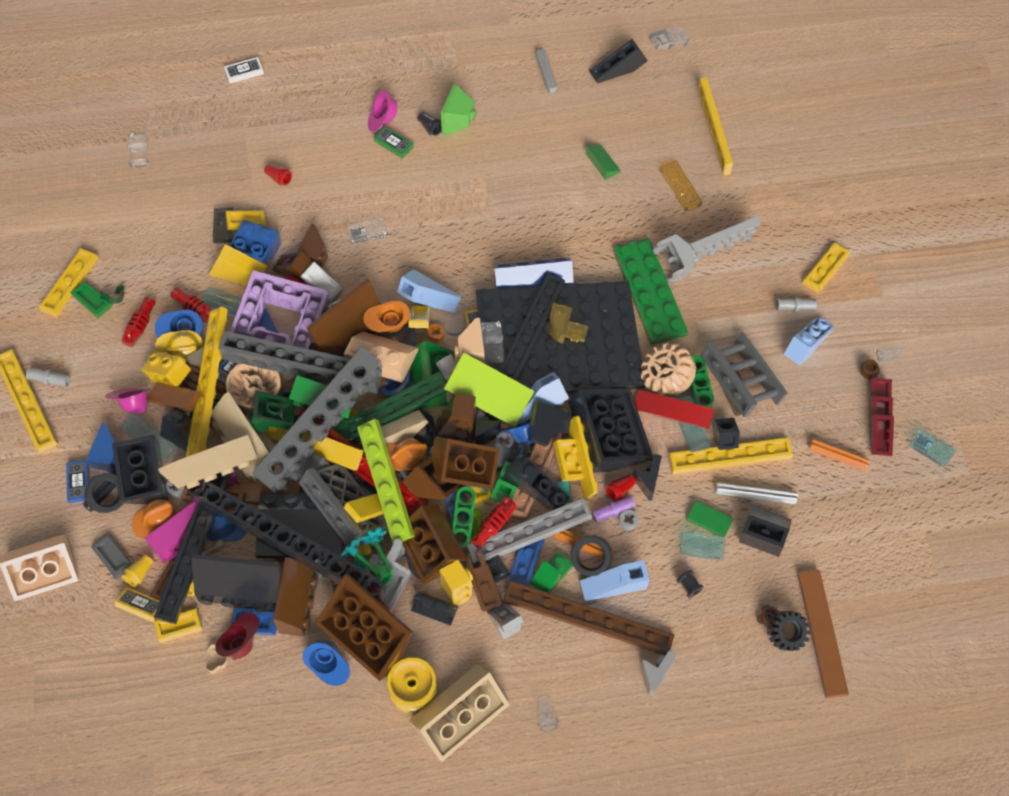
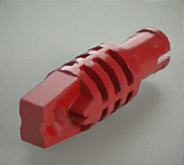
[170,287,213,323]
[122,297,156,347]
[470,497,517,549]

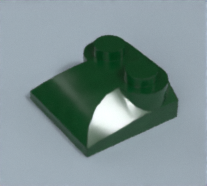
[249,390,295,432]

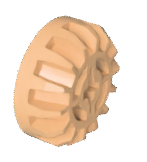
[640,343,696,397]
[226,364,282,413]

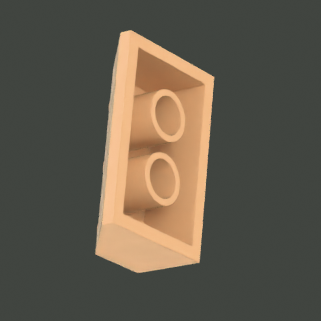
[454,318,484,365]
[344,331,418,383]
[0,534,78,601]

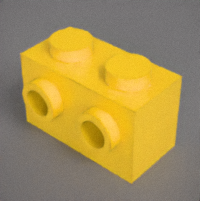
[141,351,191,387]
[439,560,473,605]

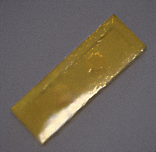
[660,160,702,212]

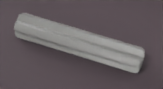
[536,49,558,93]

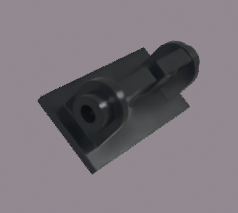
[411,591,459,626]

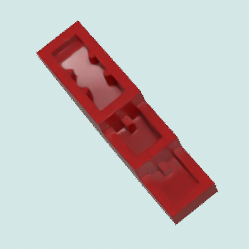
[635,390,715,430]

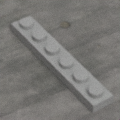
[467,498,592,566]

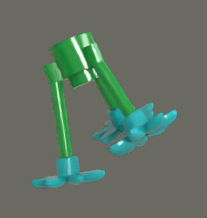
[340,527,393,586]

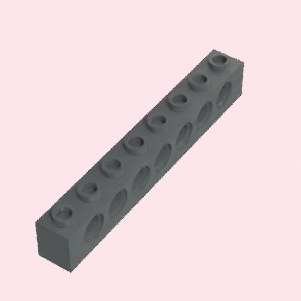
[218,331,383,394]
[252,347,383,493]

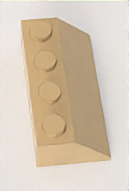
[210,392,275,482]
[158,435,257,489]
[409,664,510,762]

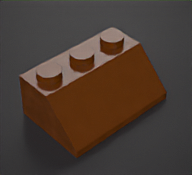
[431,438,500,490]
[403,458,465,500]
[402,506,466,584]
[273,557,318,636]

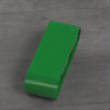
[689,355,714,408]
[451,486,475,549]

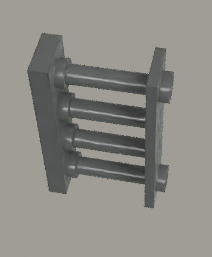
[700,332,788,417]

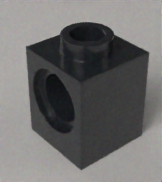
[713,417,740,450]

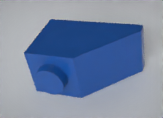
[86,423,116,473]

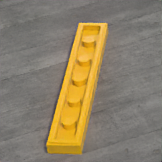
[698,77,733,175]
[0,349,58,454]
[254,427,363,470]
[668,437,793,474]

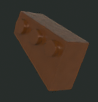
[435,394,476,443]

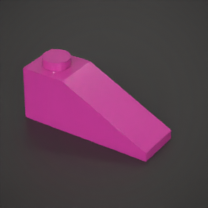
[145,502,197,564]

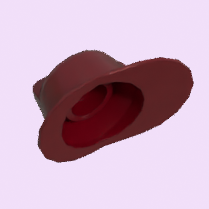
[215,613,259,660]

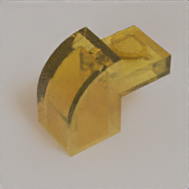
[548,303,588,344]

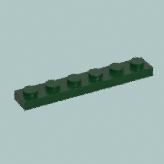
[332,371,448,443]

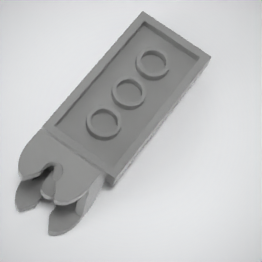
[653,216,761,284]

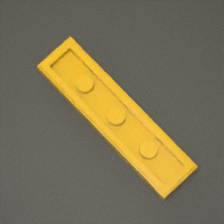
[39,248,99,317]

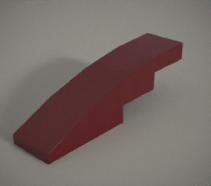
[870,378,894,457]

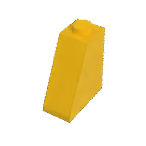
[209,244,267,286]

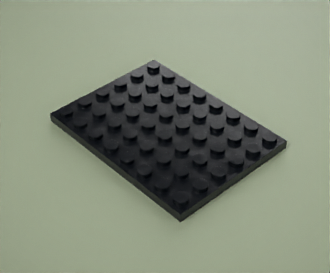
[475,281,645,394]

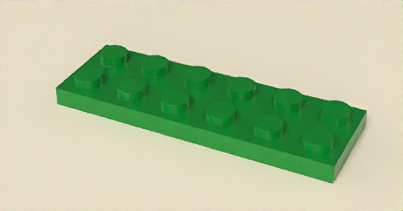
[613,238,688,345]

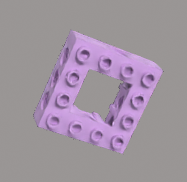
[230,270,329,350]

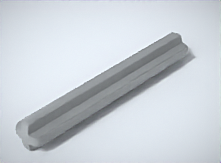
[715,482,798,504]

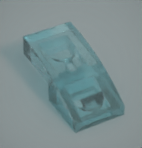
[680,533,725,560]

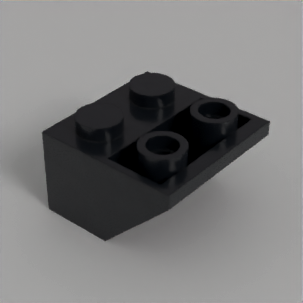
[739,505,792,557]

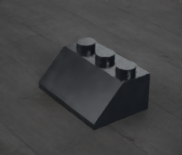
[112,435,168,505]

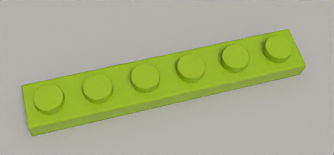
[357,419,415,543]

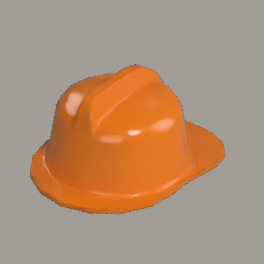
[363,300,410,333]
[386,438,427,471]
[131,499,180,538]

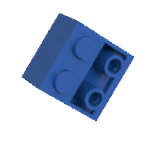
[230,220,281,263]

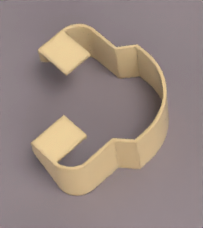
[206,644,228,674]

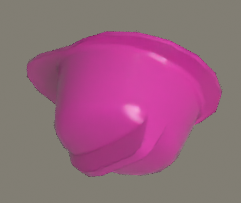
[368,90,398,132]
[105,388,150,414]

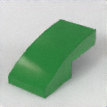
[490,461,517,502]

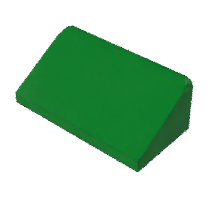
[586,145,621,180]

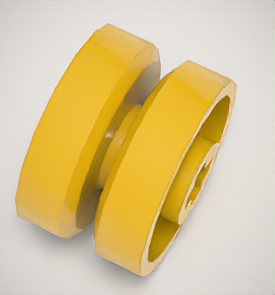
[387,657,437,714]

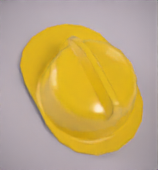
[155,330,203,361]

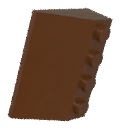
[307,279,381,357]
[315,574,413,681]

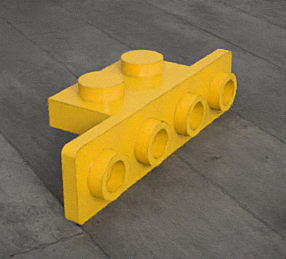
[553,416,597,499]

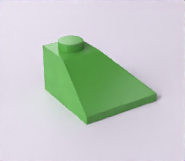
[441,85,477,136]

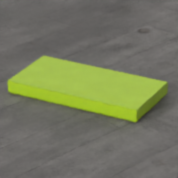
[443,352,534,427]

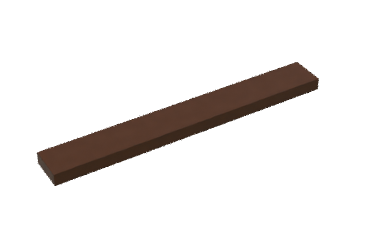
[503,580,675,656]

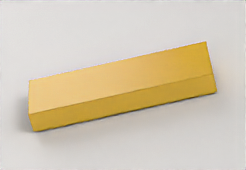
[803,242,850,293]
[344,493,384,523]

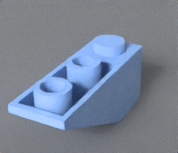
[397,269,462,313]
[784,316,834,365]
[516,372,568,426]
[580,560,649,602]

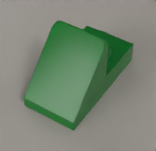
[530,551,574,593]

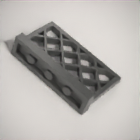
[299,464,388,546]

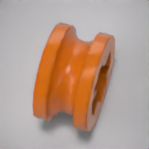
[427,324,444,343]

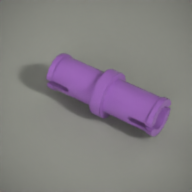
[592,495,635,523]

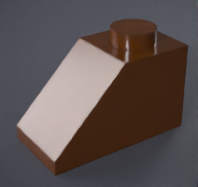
[297,224,328,268]
[272,251,313,282]

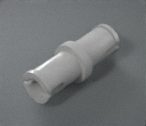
[776,297,817,312]
[26,367,70,387]

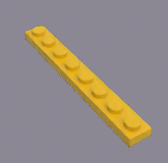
[186,307,228,457]

